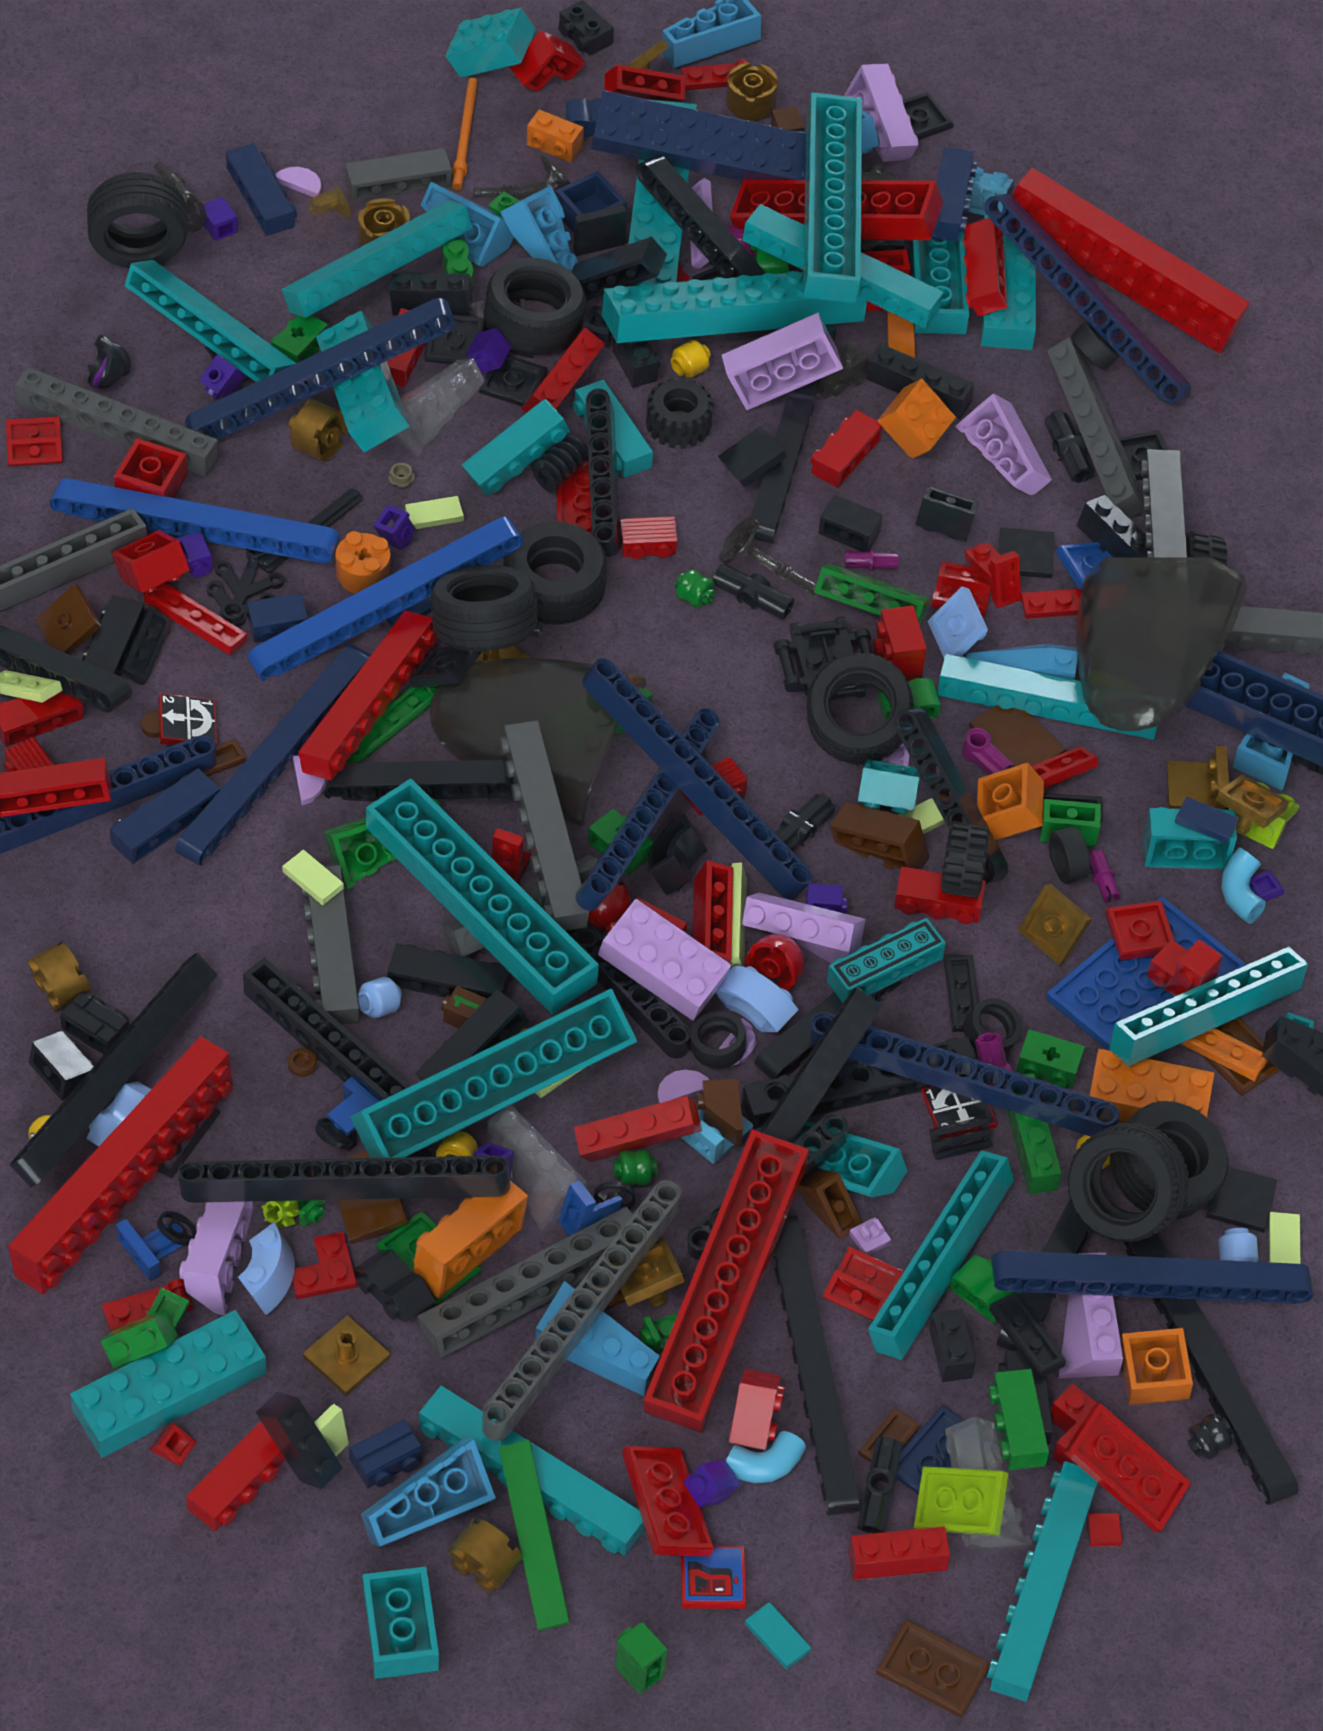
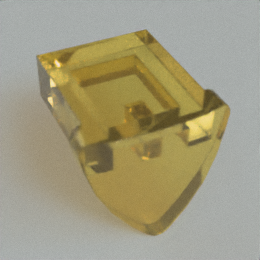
[308,187,352,219]

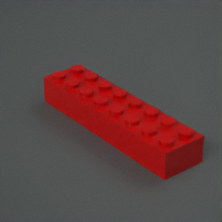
[730,179,943,240]

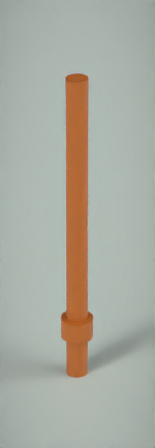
[452,78,478,191]

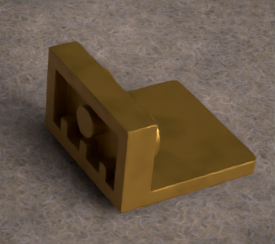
[1166,746,1229,810]

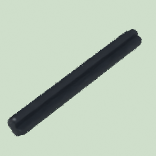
[259,488,361,573]

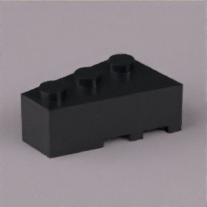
[1262,1016,1323,1097]

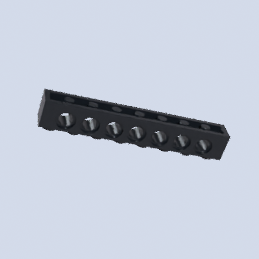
[243,957,411,1101]
[742,1037,977,1129]

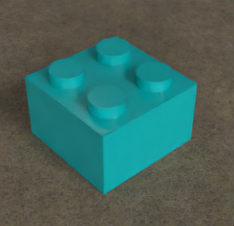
[858,759,921,813]

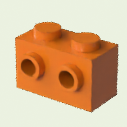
[527,110,584,163]

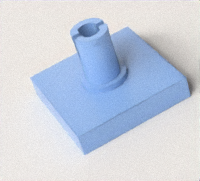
[927,586,988,658]

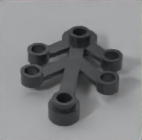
[207,548,284,627]

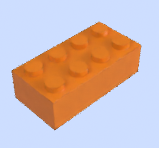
[1089,1049,1214,1122]
[413,1181,528,1299]

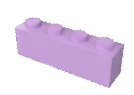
[845,64,919,162]
[955,393,1052,495]
[742,892,866,963]
[180,1202,254,1315]
[1058,1252,1123,1378]

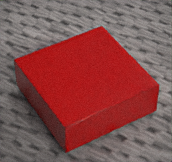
[1087,1513,1122,1547]

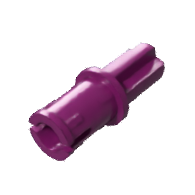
[845,550,899,571]
[1089,850,1121,903]

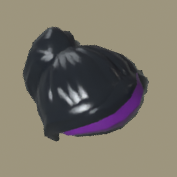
[87,334,131,388]

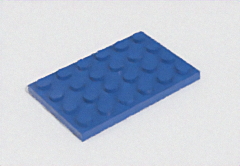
[1046,896,1247,1051]

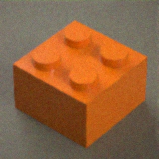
[877,378,956,458]
[977,762,1044,841]
[1121,1328,1193,1405]

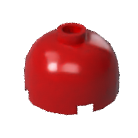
[588,880,631,933]
[745,934,805,991]

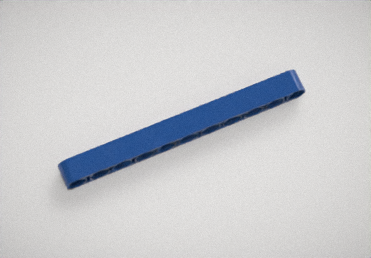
[49,478,340,563]
[247,517,523,681]

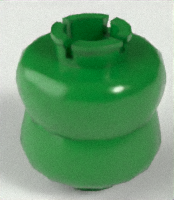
[674,569,716,609]
[613,1149,657,1187]

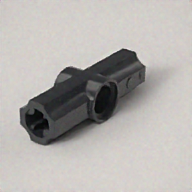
[1045,410,1094,483]
[713,564,794,619]
[775,793,835,851]
[857,1436,903,1534]

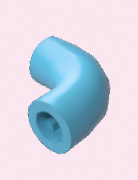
[1221,847,1266,924]
[726,1431,806,1484]

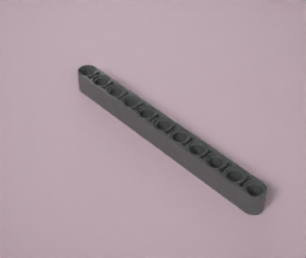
[482,1180,681,1441]

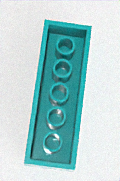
[981,213,1036,350]
[909,232,969,335]
[316,310,410,452]
[70,1310,267,1458]

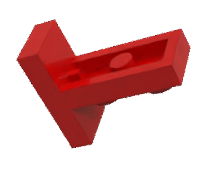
[965,542,1021,609]
[492,828,531,884]

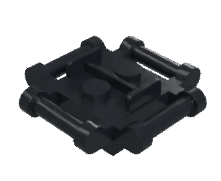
[773,617,873,699]

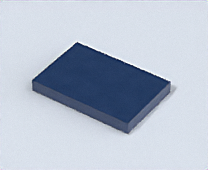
[896,1405,992,1495]

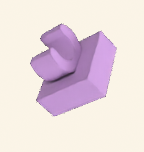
[849,1217,891,1255]

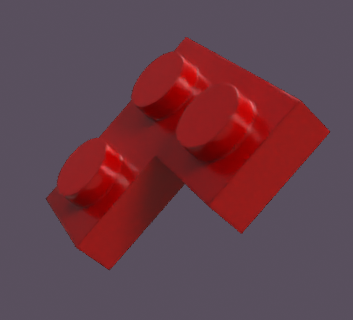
[292,1232,356,1300]

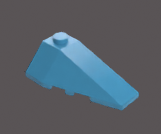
[421,182,514,267]
[501,186,578,272]
[965,643,1078,680]

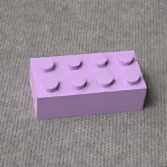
[722,313,843,410]
[598,899,731,1021]

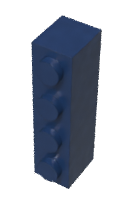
[226,143,297,236]
[931,147,978,242]
[110,768,220,865]

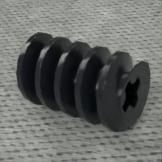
[532,435,589,492]

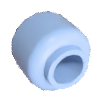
[357,977,402,1019]
[1218,1228,1259,1262]

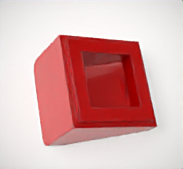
[149,1422,197,1466]

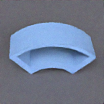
[715,965,798,1032]
[86,1081,151,1146]
[238,1223,295,1315]

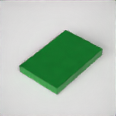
[376,1211,482,1307]

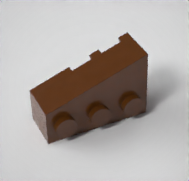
[830,802,930,870]

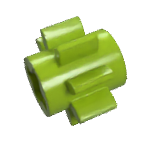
[261,1201,299,1229]

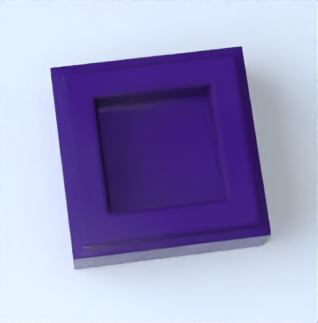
[1250,870,1284,902]

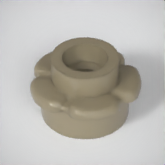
[388,463,415,488]

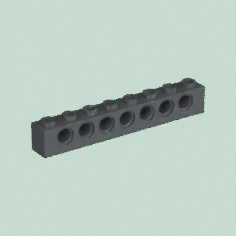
[15,367,218,477]
[418,1207,638,1359]

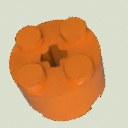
[335,531,390,594]

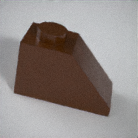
[696,1079,743,1146]
[799,1169,862,1240]

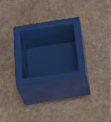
[555,171,627,233]

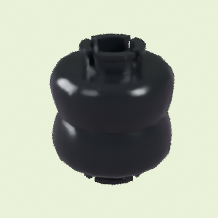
[1187,1414,1234,1460]

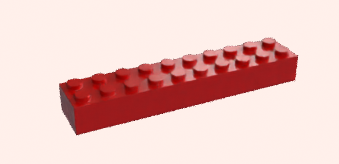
[1012,168,1250,354]
[8,1036,233,1295]
[644,1130,809,1433]

